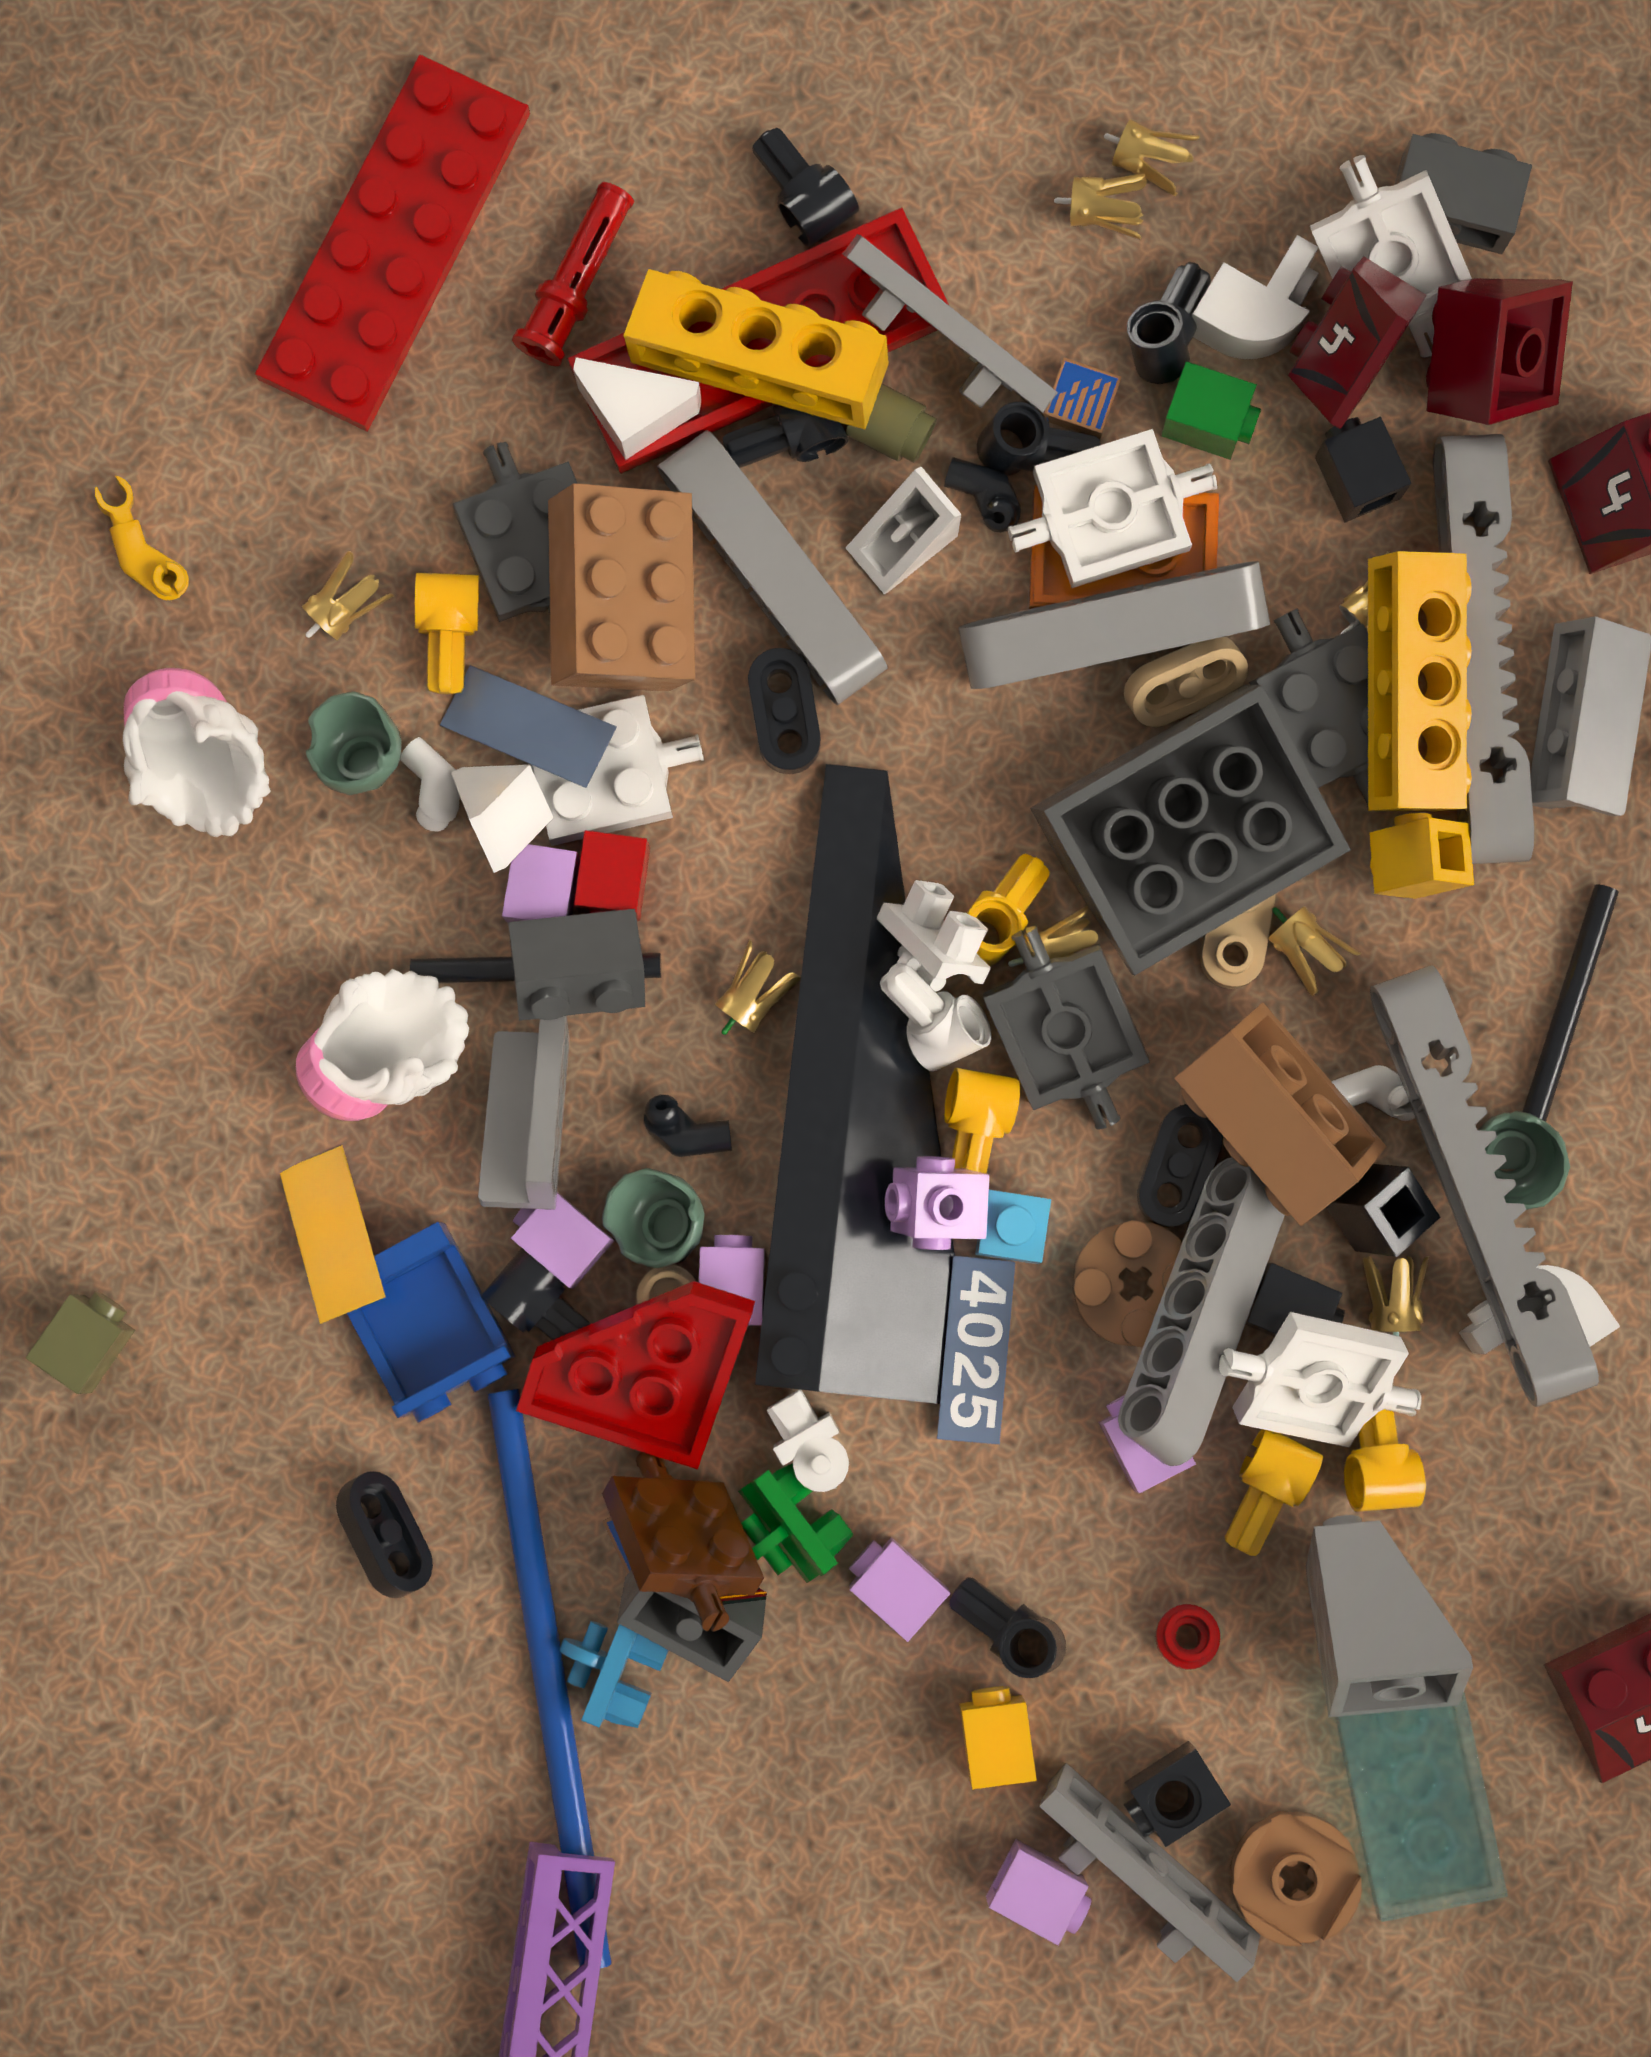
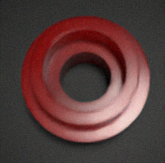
[1155,1604,1220,1670]

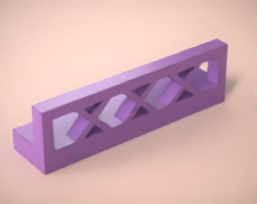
[499,1842,615,2057]

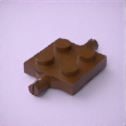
[602,1452,764,1631]

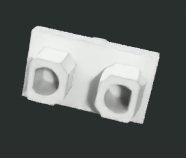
[877,880,991,992]
[767,1390,849,1492]

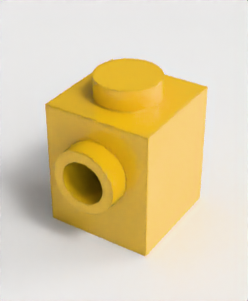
[1369,813,1474,899]

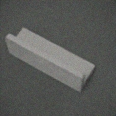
[1530,616,1651,816]
[478,1016,570,1210]

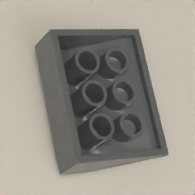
[1030,685,1351,976]

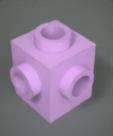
[885,1156,989,1250]

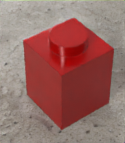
[574,830,650,921]

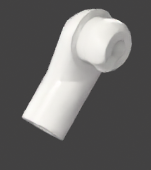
[400,737,460,832]

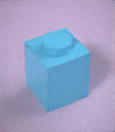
[975,1190,1051,1264]

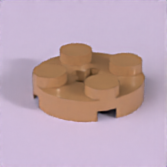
[1072,1220,1183,1347]
[1230,1811,1362,1946]

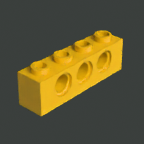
[624,269,889,430]
[1368,551,1472,811]

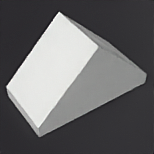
[573,358,701,460]
[846,467,961,594]
[451,765,553,873]

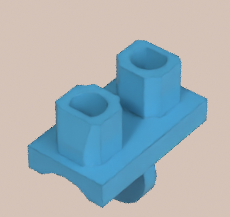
[559,1621,669,1728]

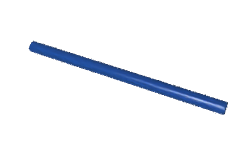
[487,1389,612,1969]

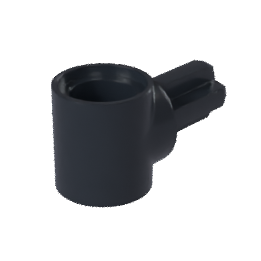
[752,128,859,248]
[1127,262,1210,384]
[977,402,1100,476]
[723,404,848,468]
[480,1248,592,1340]
[949,1577,1066,1678]

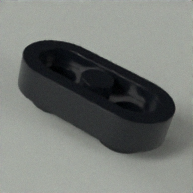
[748,648,821,774]
[1137,1104,1223,1227]
[336,1471,433,1598]

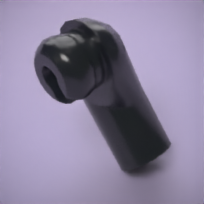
[944,457,1021,533]
[643,1094,732,1157]

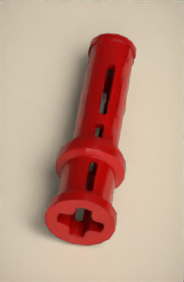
[512,182,634,367]

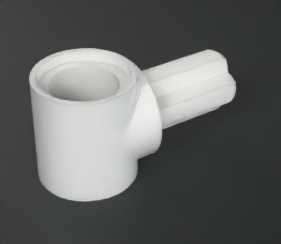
[880,963,991,1071]

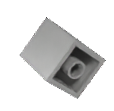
[1306,1515,1473,1717]

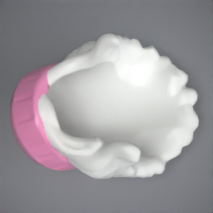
[122,668,271,837]
[296,969,469,1121]

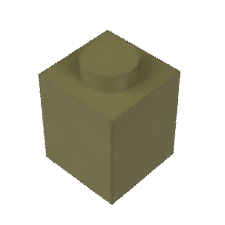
[26,1291,136,1394]

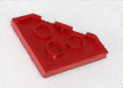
[516,1281,755,1470]

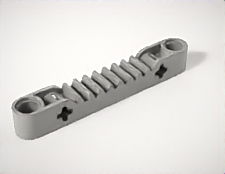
[1433,434,1534,864]
[1370,965,1599,1407]

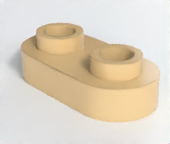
[1124,637,1248,727]
[1200,894,1275,989]

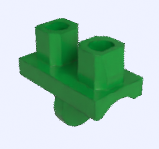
[738,1463,853,1583]

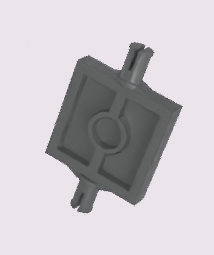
[453,442,578,622]
[1249,608,1368,807]
[983,926,1150,1130]

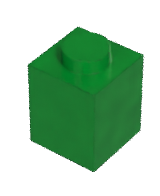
[1161,361,1261,460]

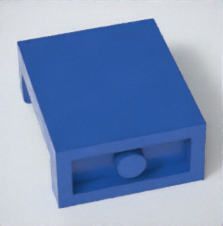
[347,1222,516,1423]

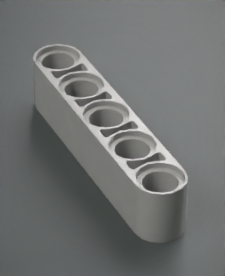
[657,430,888,705]
[958,561,1270,689]
[1118,1157,1285,1466]

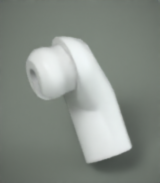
[1331,1065,1415,1121]

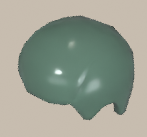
[306,691,402,795]
[1478,1111,1570,1210]
[602,1168,705,1268]

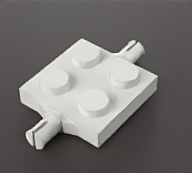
[1310,155,1472,357]
[1008,429,1217,588]
[528,695,704,846]
[1219,1312,1421,1447]

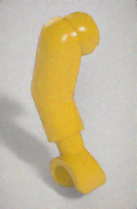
[95,476,189,600]

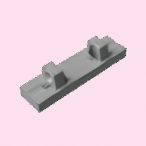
[842,234,1058,413]
[1039,1763,1260,1982]

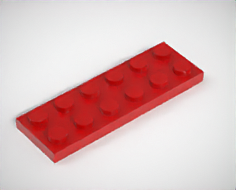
[255,54,530,432]
[567,207,949,474]

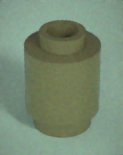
[846,384,937,463]

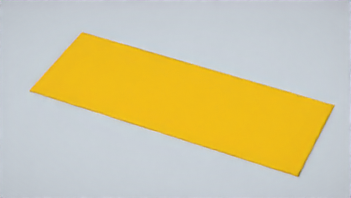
[280,1145,386,1324]

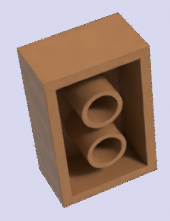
[548,483,695,691]
[1174,1002,1387,1226]

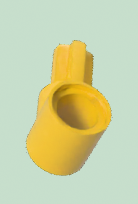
[415,573,479,694]
[967,853,1050,966]
[944,1068,1020,1174]
[1344,1409,1426,1512]
[1225,1429,1323,1556]

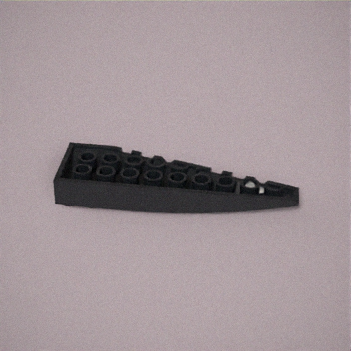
[755,764,955,1404]

